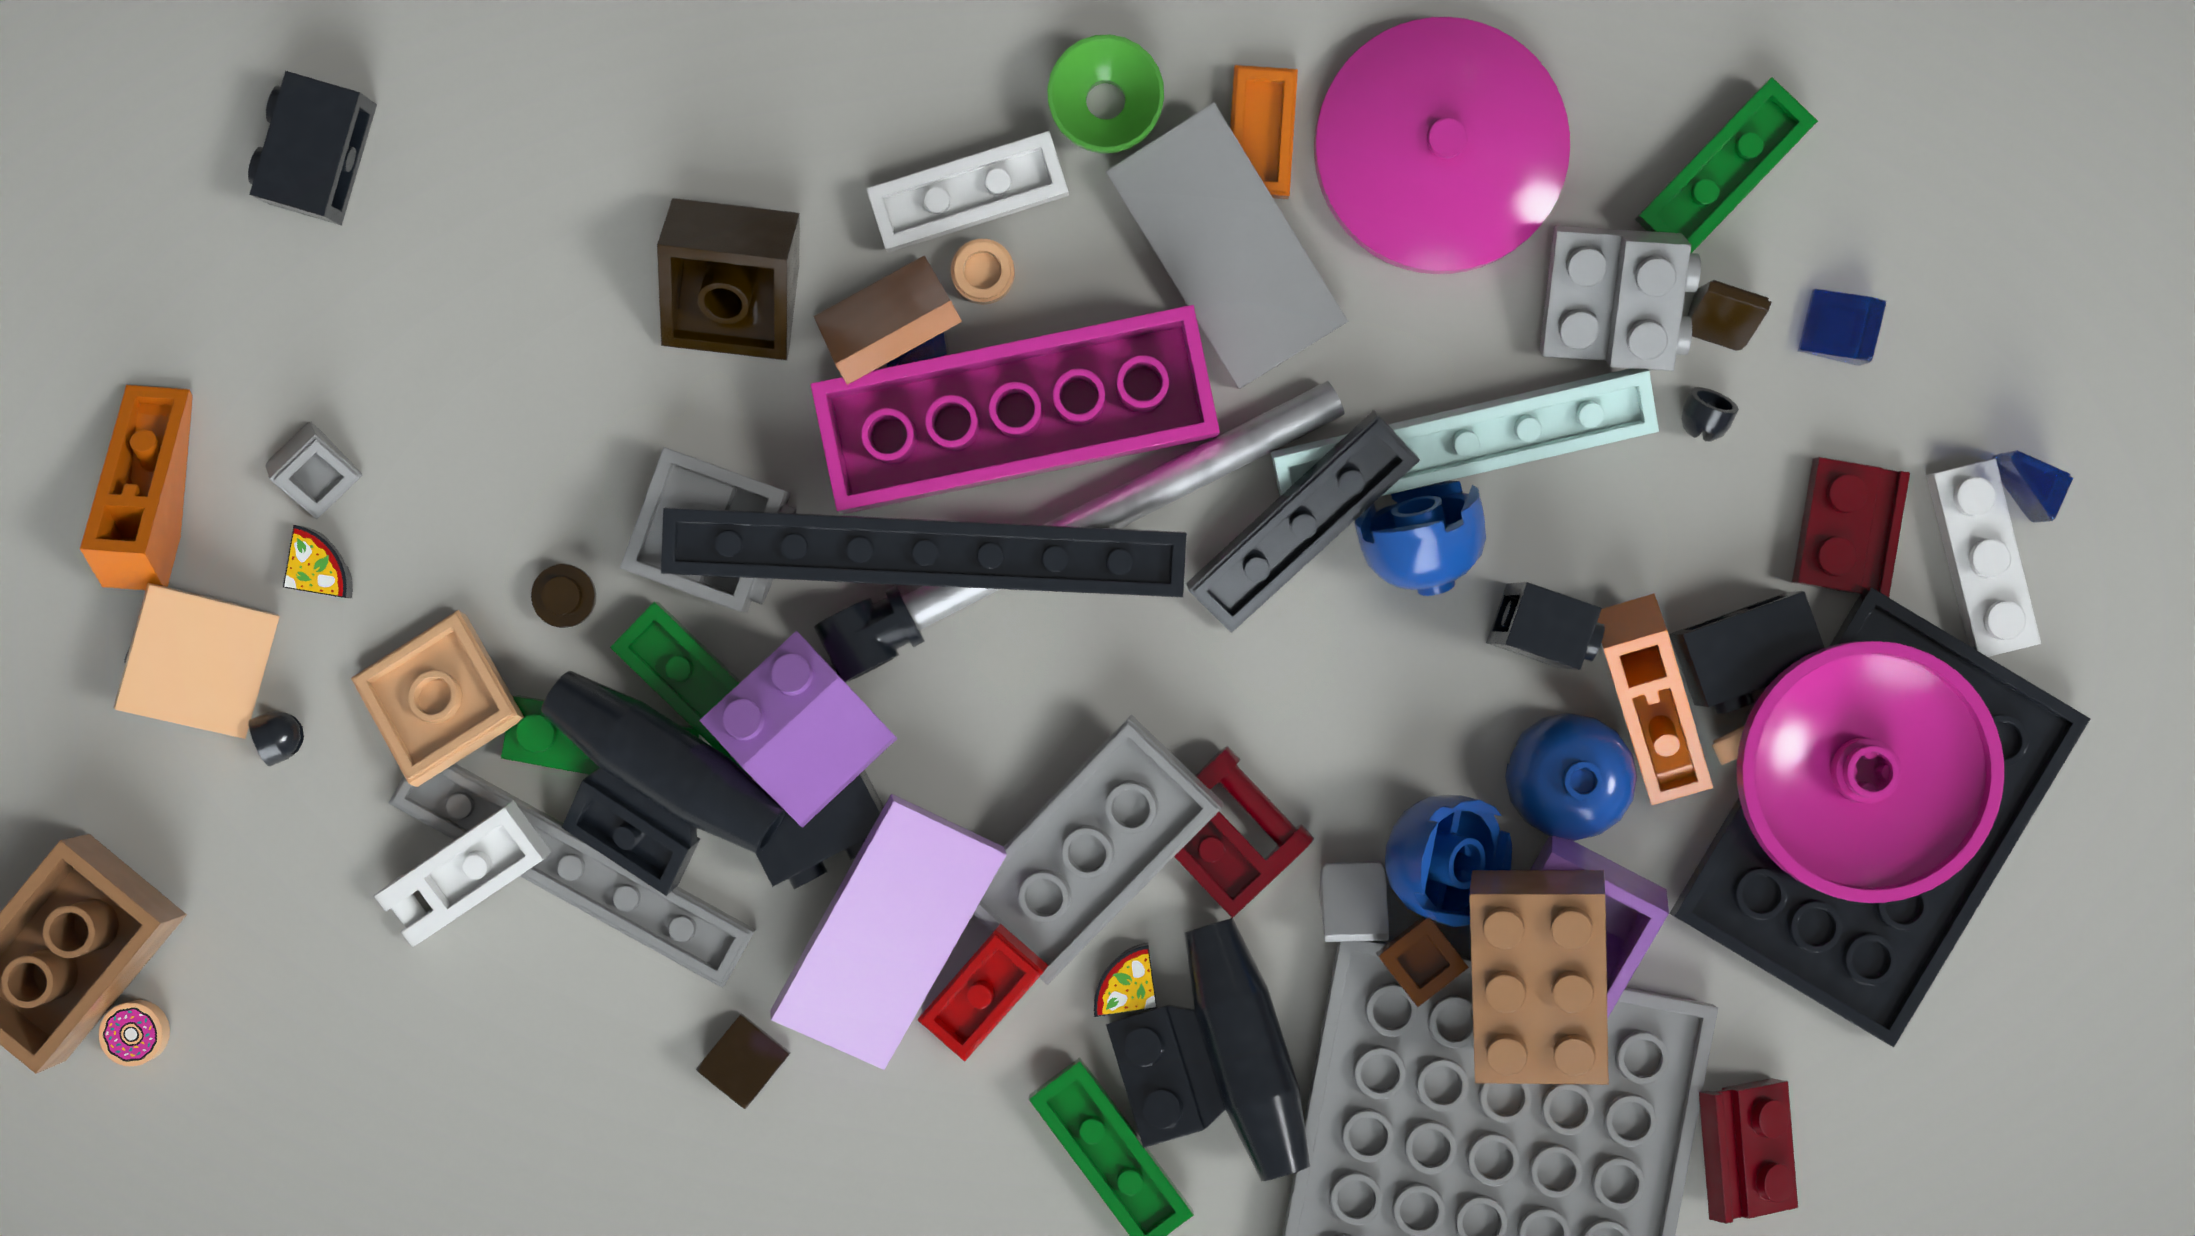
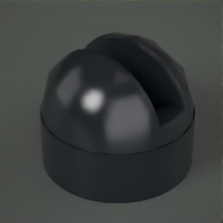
[1681,387,1739,442]
[249,711,304,766]

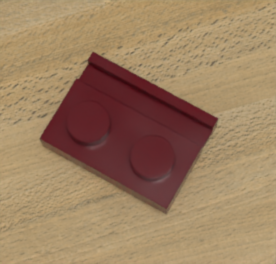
[1792,457,1910,597]
[1699,1078,1798,1224]

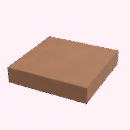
[814,255,962,385]

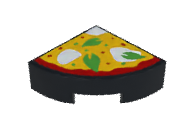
[283,525,353,598]
[1094,943,1157,1017]

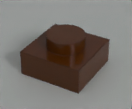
[1376,916,1469,1007]

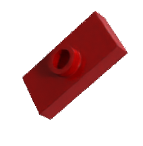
[917,924,1049,1062]

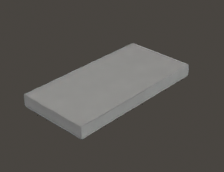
[1106,103,1348,389]
[973,715,1224,985]

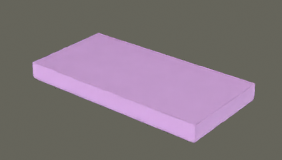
[770,794,1007,1070]

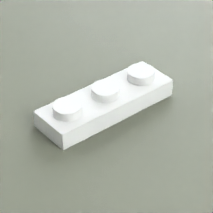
[867,131,1069,253]
[1926,459,2041,657]

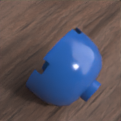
[1355,480,1486,596]
[1505,713,1637,841]
[1385,795,1512,927]

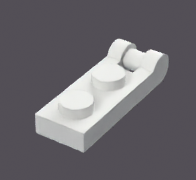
[374,800,551,947]

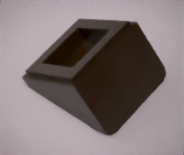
[1687,280,1772,351]
[696,1013,791,1109]

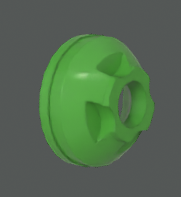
[1047,34,1164,154]

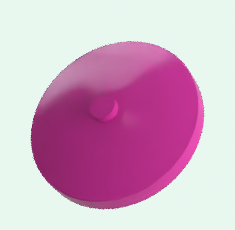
[1314,17,1570,274]
[1737,641,2004,903]

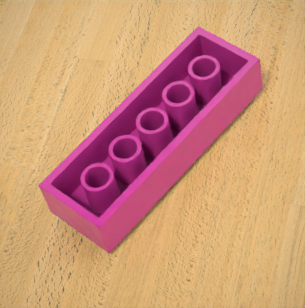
[810,305,1220,514]

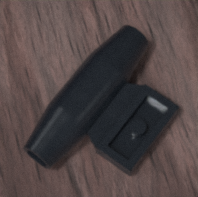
[541,671,786,896]
[1106,918,1310,1181]

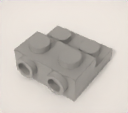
[1539,226,1701,371]
[620,447,797,612]

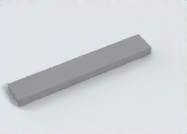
[388,764,756,988]

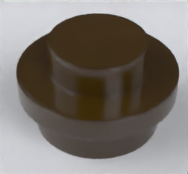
[531,564,596,628]

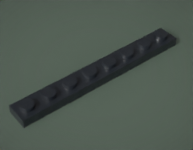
[661,507,1187,597]

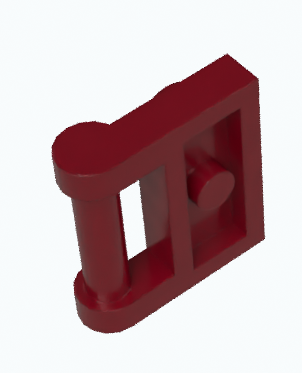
[1174,746,1314,918]

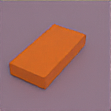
[1230,65,1298,199]

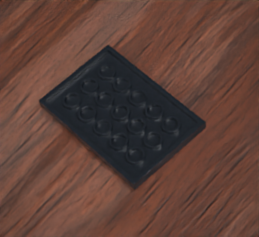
[1669,587,2091,1048]

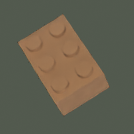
[0,834,187,1074]
[1470,870,1609,1085]

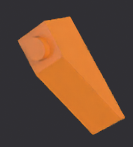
[80,385,193,590]
[1597,593,1713,806]

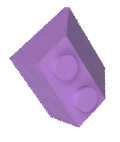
[699,631,898,827]
[1530,836,1669,1017]

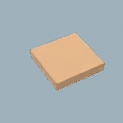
[113,583,280,739]
[351,610,524,787]

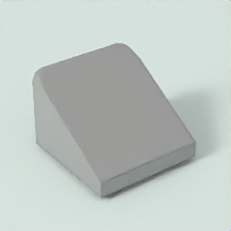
[265,422,362,519]
[1319,862,1389,942]

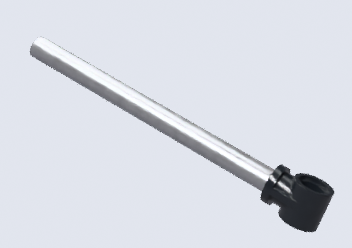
[814,381,1345,683]

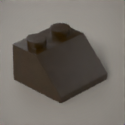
[657,198,800,360]

